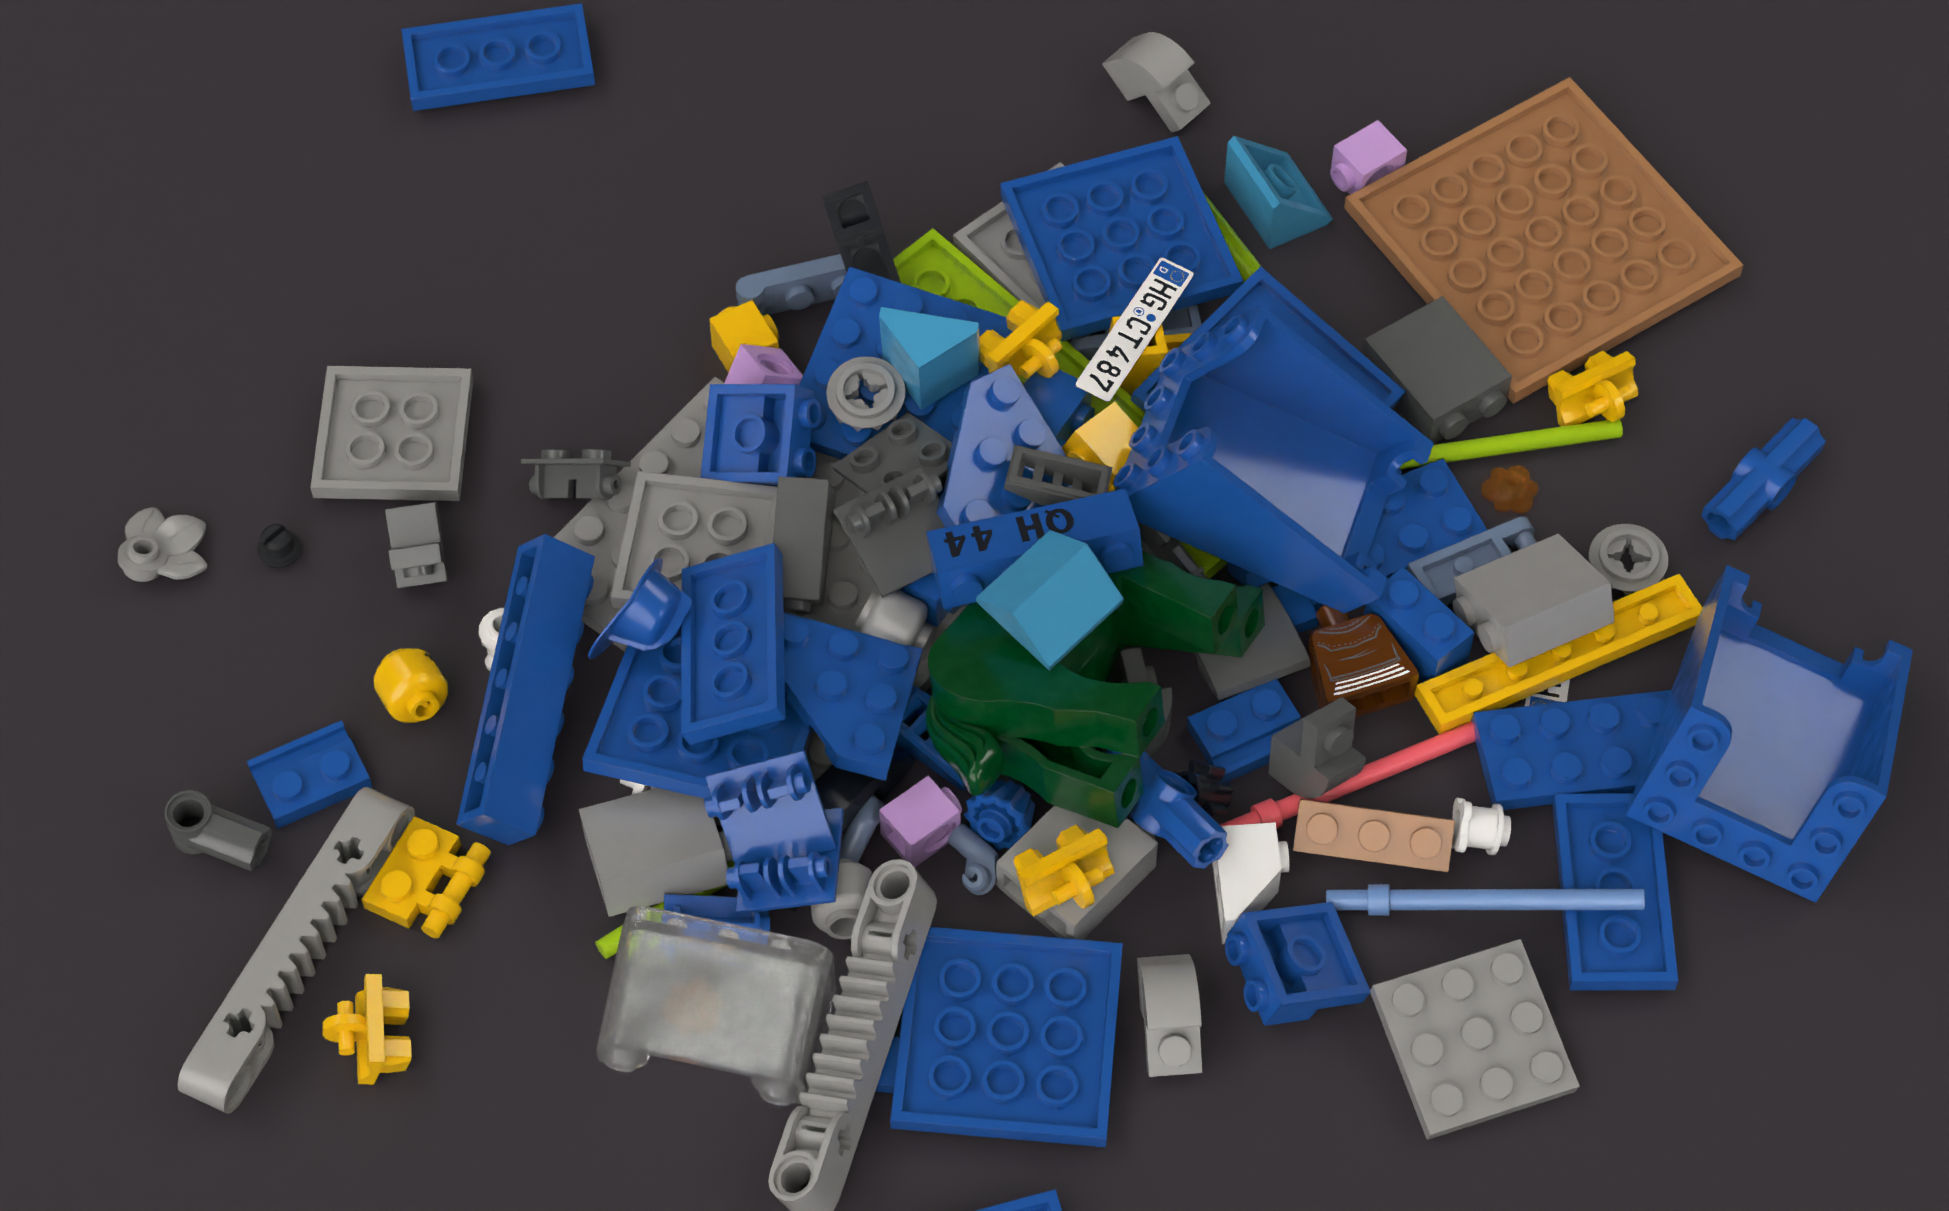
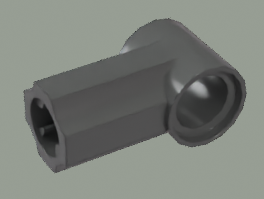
[164,790,272,872]

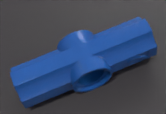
[1701,418,1826,541]
[1106,750,1229,869]

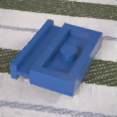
[1186,679,1301,782]
[247,720,373,829]

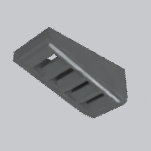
[1004,445,1113,506]

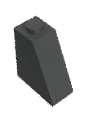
[773,476,836,613]

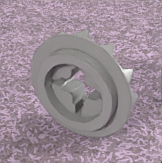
[826,357,905,432]
[1587,524,1668,596]

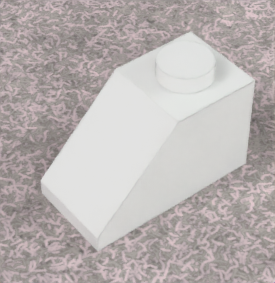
[1212,822,1289,944]

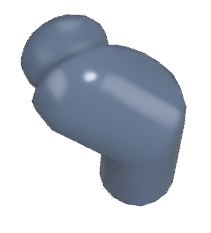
[840,794,885,863]
[947,823,999,895]

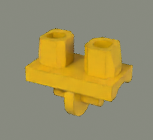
[980,300,1063,379]
[1547,351,1638,427]
[1013,824,1115,917]
[323,974,412,1085]

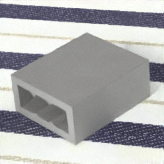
[1452,534,1614,667]
[579,788,733,917]
[996,805,1158,940]

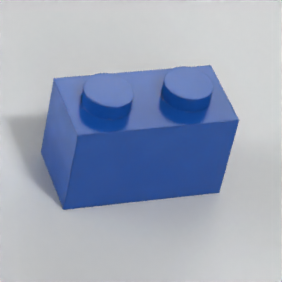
[1364,567,1474,682]

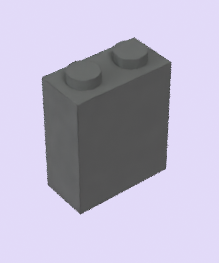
[1362,296,1512,444]

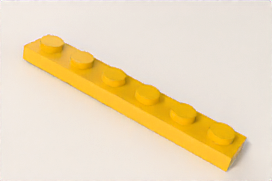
[1415,573,1702,734]

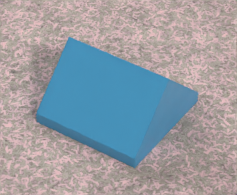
[1224,136,1333,249]
[879,307,980,410]
[976,530,1124,671]

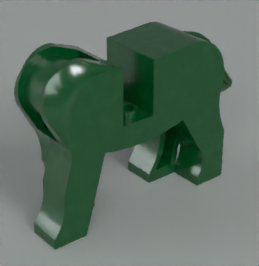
[926,550,1265,828]

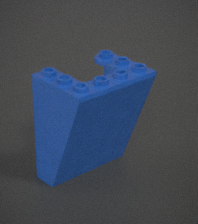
[1113,305,1434,613]
[1626,565,1913,903]

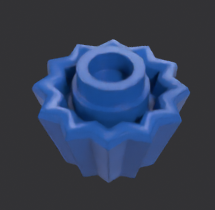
[964,780,1035,851]

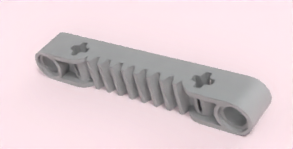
[177,787,415,1114]
[768,859,937,1211]

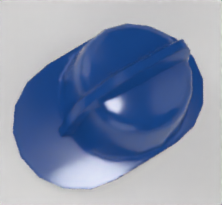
[588,557,692,660]

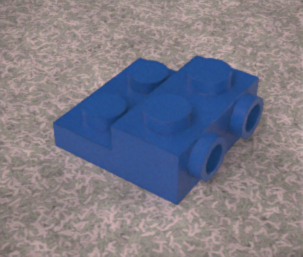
[701,384,821,487]
[1225,902,1370,1026]

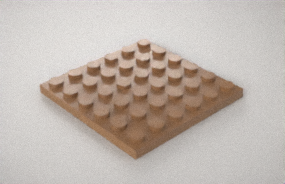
[1344,77,1743,404]

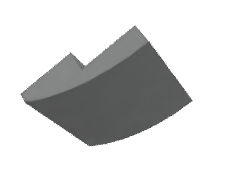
[1193,583,1311,701]

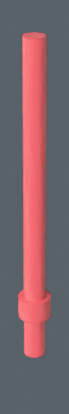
[1219,722,1475,829]

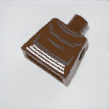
[1307,605,1419,718]

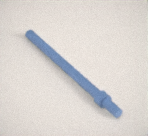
[1326,884,1645,916]

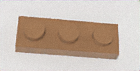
[1293,799,1455,872]

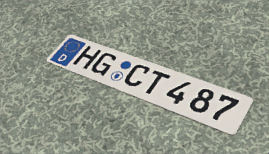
[1075,258,1194,402]

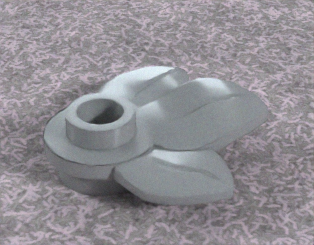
[118,507,207,582]

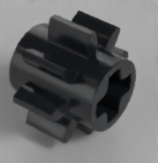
[1174,760,1234,818]

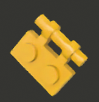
[361,816,491,939]

